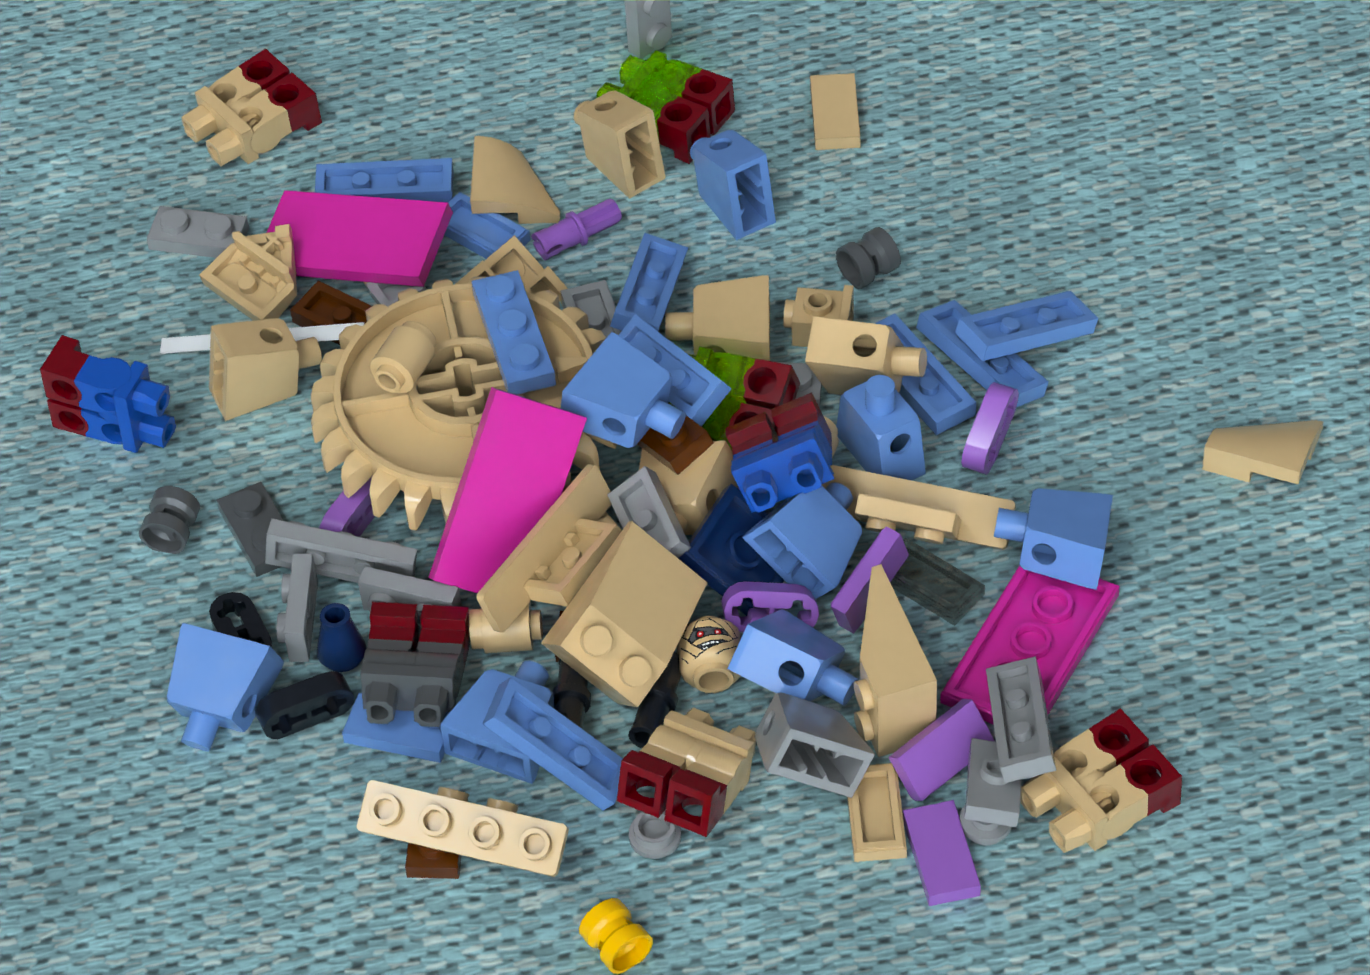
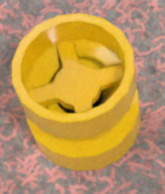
[579,898,653,974]

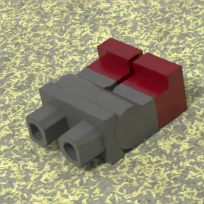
[360,602,470,727]

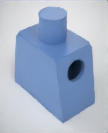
[690,130,776,240]
[560,332,686,448]
[836,375,926,480]
[742,482,862,600]
[994,488,1113,590]
[727,609,859,706]
[167,623,284,752]
[440,661,555,784]

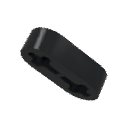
[209,592,273,649]
[255,671,354,739]

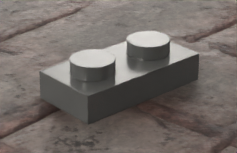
[217,482,284,577]

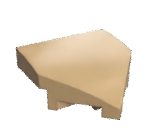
[199,224,297,321]

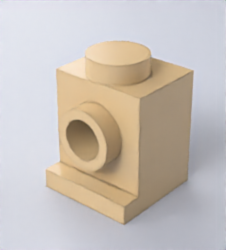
[783,285,854,347]

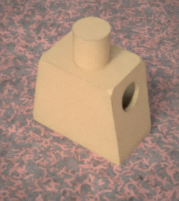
[574,90,666,199]
[665,275,770,368]
[805,316,927,395]
[209,318,322,421]
[639,440,738,535]

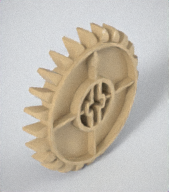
[311,277,617,531]

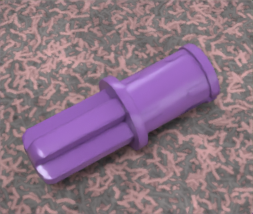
[531,199,622,261]

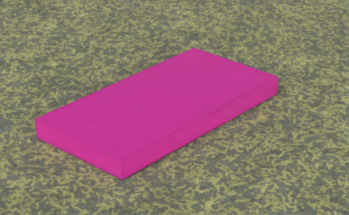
[266,190,453,287]
[429,387,587,593]
[940,565,1120,725]

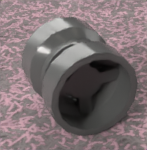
[836,227,901,289]
[139,486,200,554]

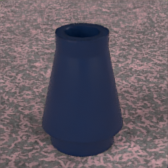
[317,603,367,672]

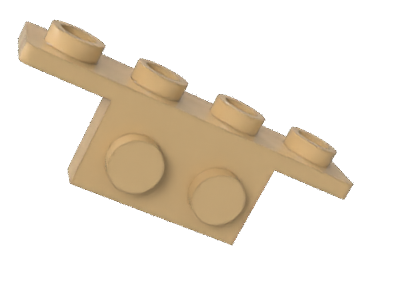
[476,464,621,633]
[822,465,1016,550]
[356,780,569,877]

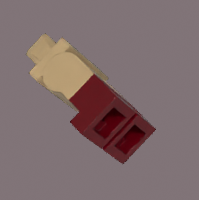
[181,48,322,167]
[617,708,756,837]
[1020,708,1182,853]

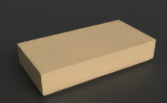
[810,73,861,150]
[847,763,907,862]

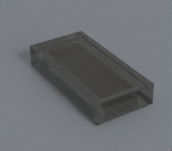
[890,537,985,626]

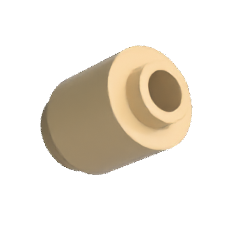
[370,321,436,393]
[469,602,543,654]

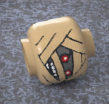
[677,616,741,693]

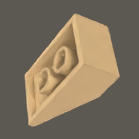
[541,521,708,707]
[854,564,937,757]

